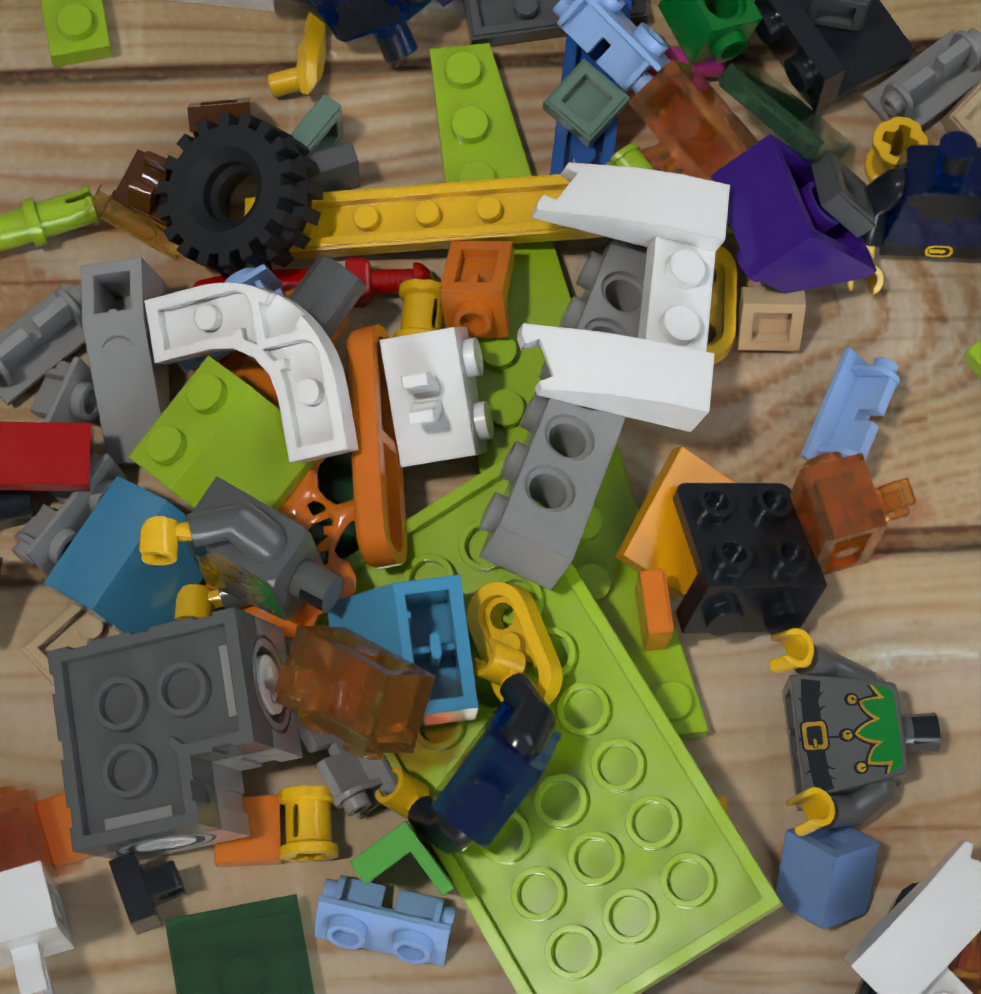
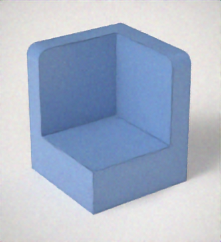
[776,827,880,930]

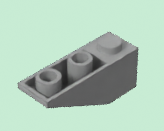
[81,257,170,467]

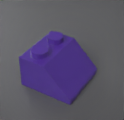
[711,134,877,294]

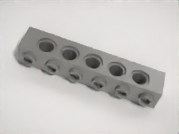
[479,238,647,590]

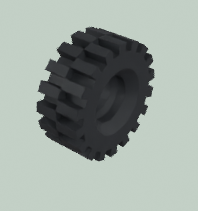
[157,112,323,276]

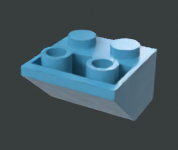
[328,575,478,736]

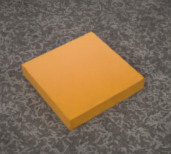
[614,446,735,601]

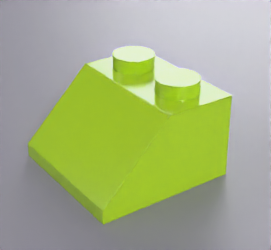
[128,355,318,511]

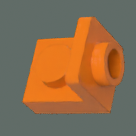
[440,240,515,338]

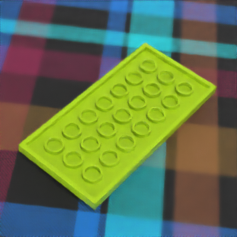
[312,457,783,994]

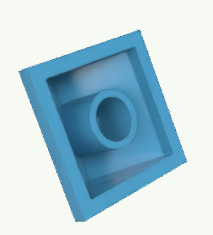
[44,476,204,634]

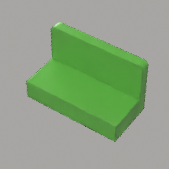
[349,821,455,896]

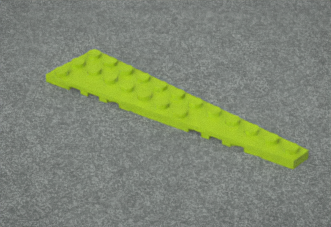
[430,43,708,740]

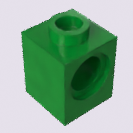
[658,0,763,65]

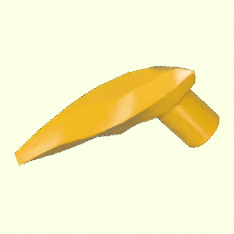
[268,12,326,98]

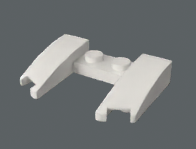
[517,162,730,432]
[843,840,981,994]

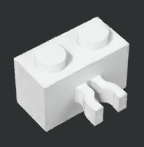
[379,327,494,467]
[0,860,75,994]

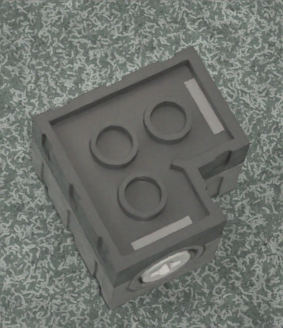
[47,607,303,860]

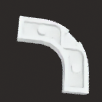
[144,282,359,463]

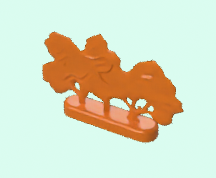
[194,289,407,640]

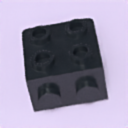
[754,0,913,113]
[673,483,827,636]

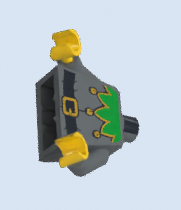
[139,476,344,620]
[769,628,941,837]

